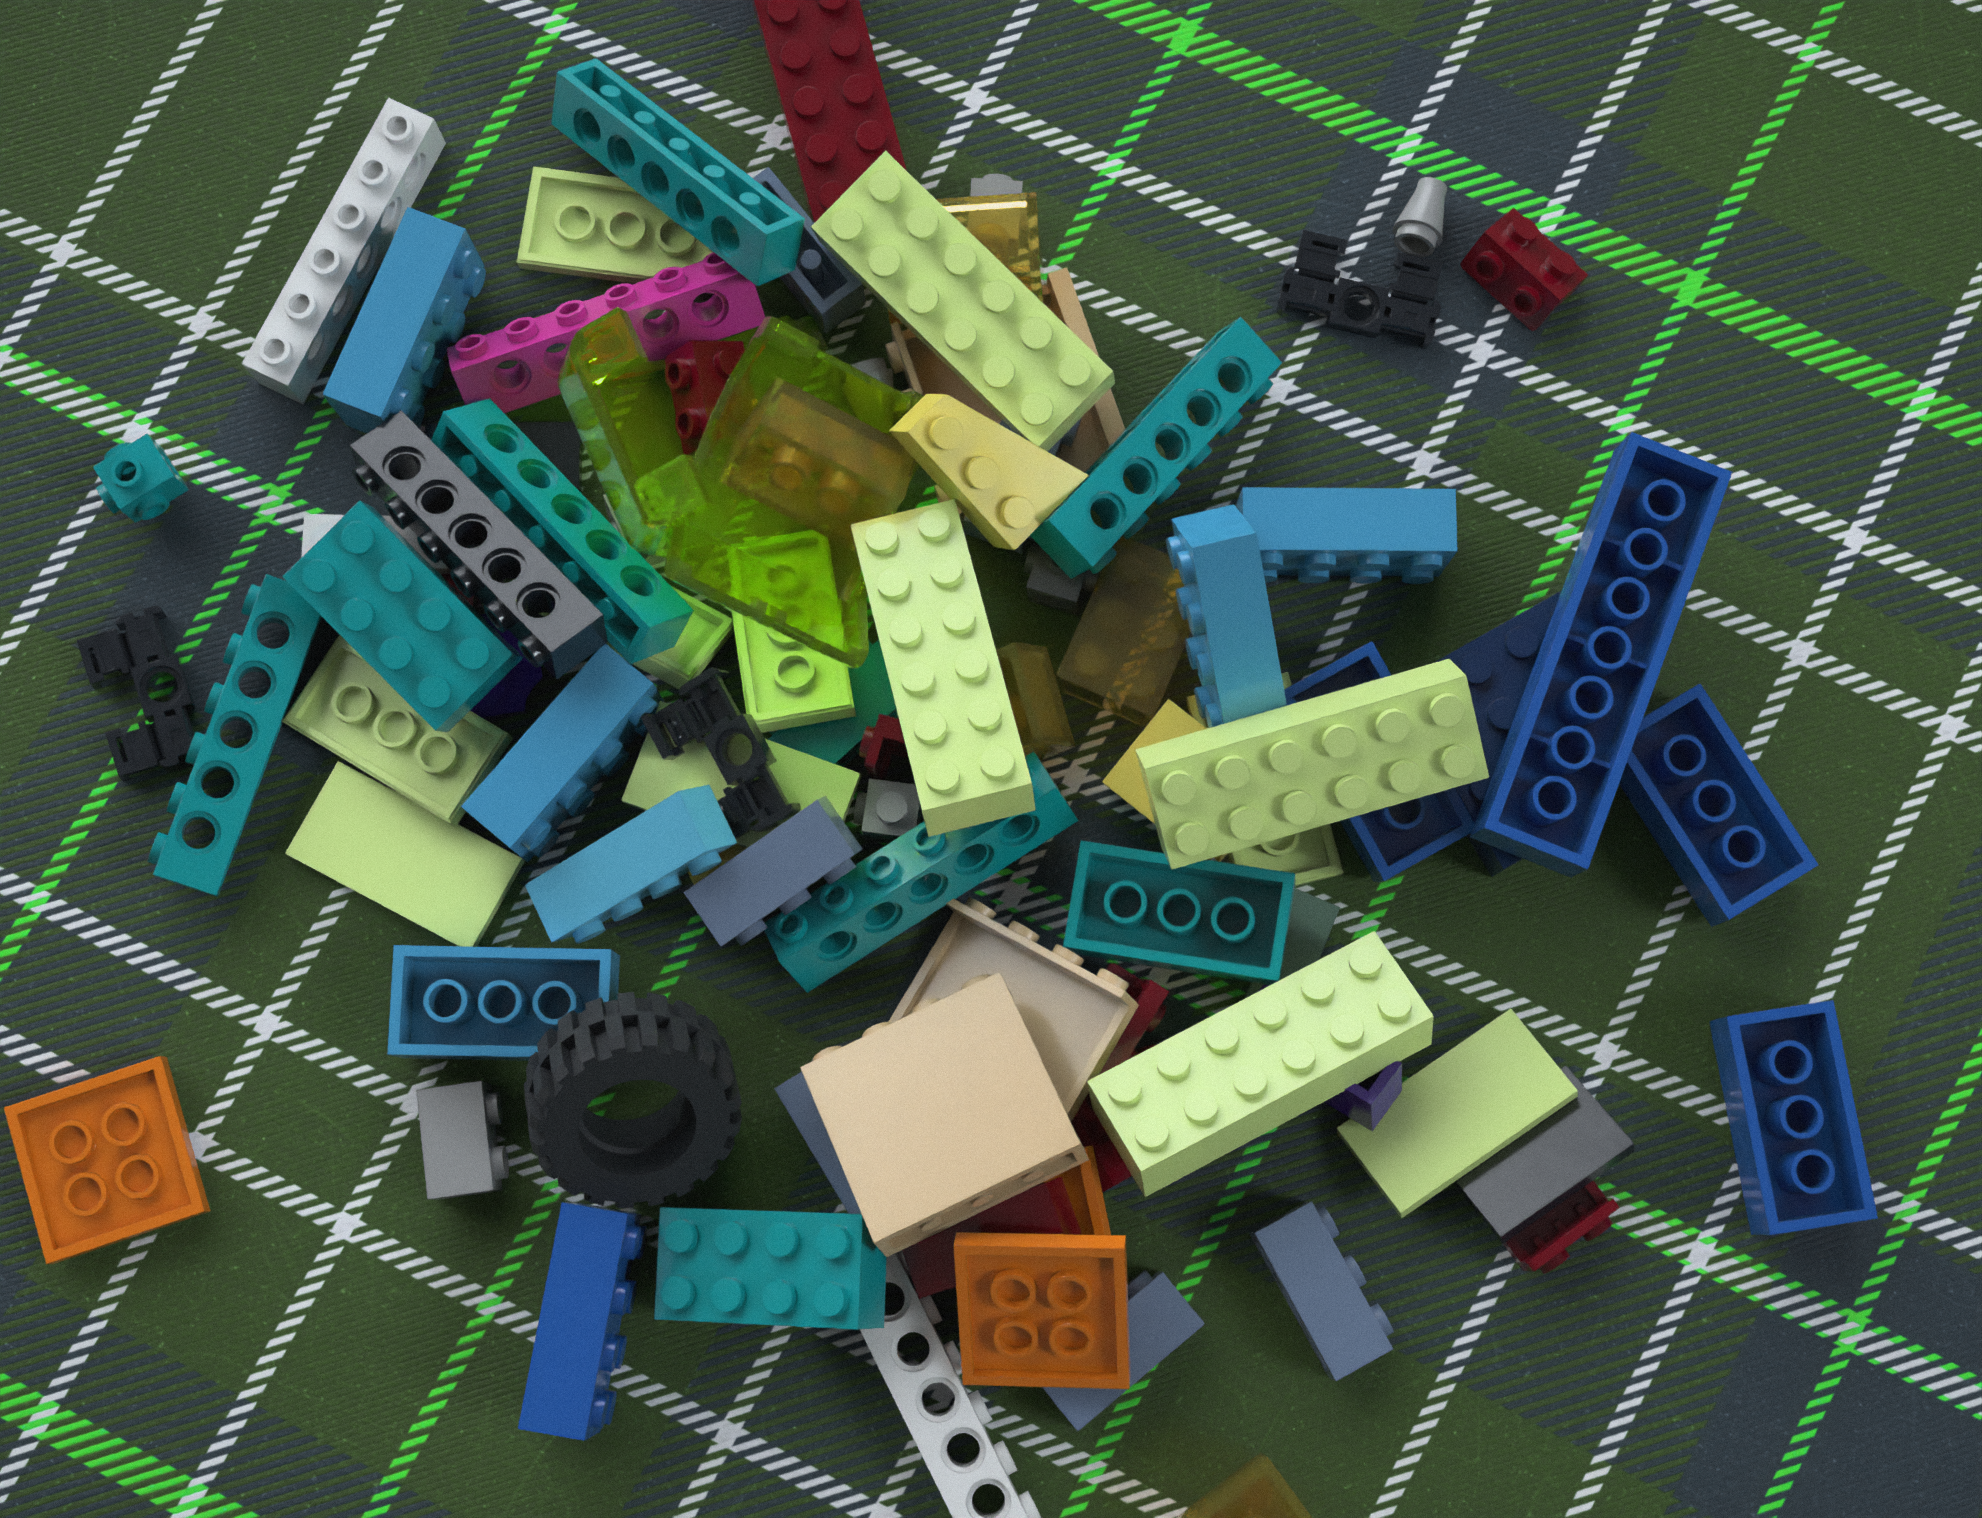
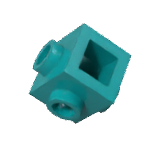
[93,434,189,523]

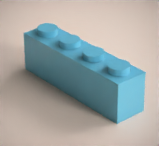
[525,785,737,944]

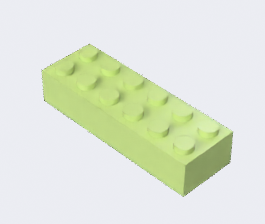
[811,151,1115,452]
[850,499,1036,837]
[1135,659,1489,869]
[1087,931,1434,1197]

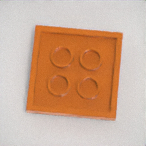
[4,1056,210,1264]
[954,1232,1131,1389]

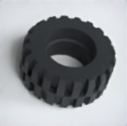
[524,992,742,1208]

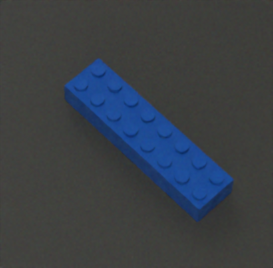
[1470,432,1732,878]

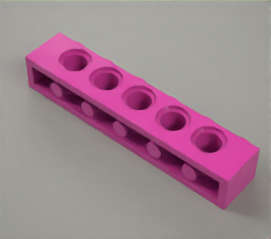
[446,252,767,413]

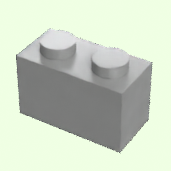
[416,1081,509,1200]

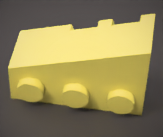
[889,394,1089,550]

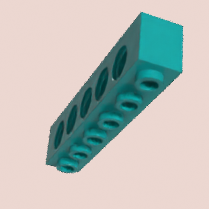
[551,58,805,286]
[1030,317,1282,579]
[431,398,694,665]
[147,574,322,897]
[764,751,1079,993]

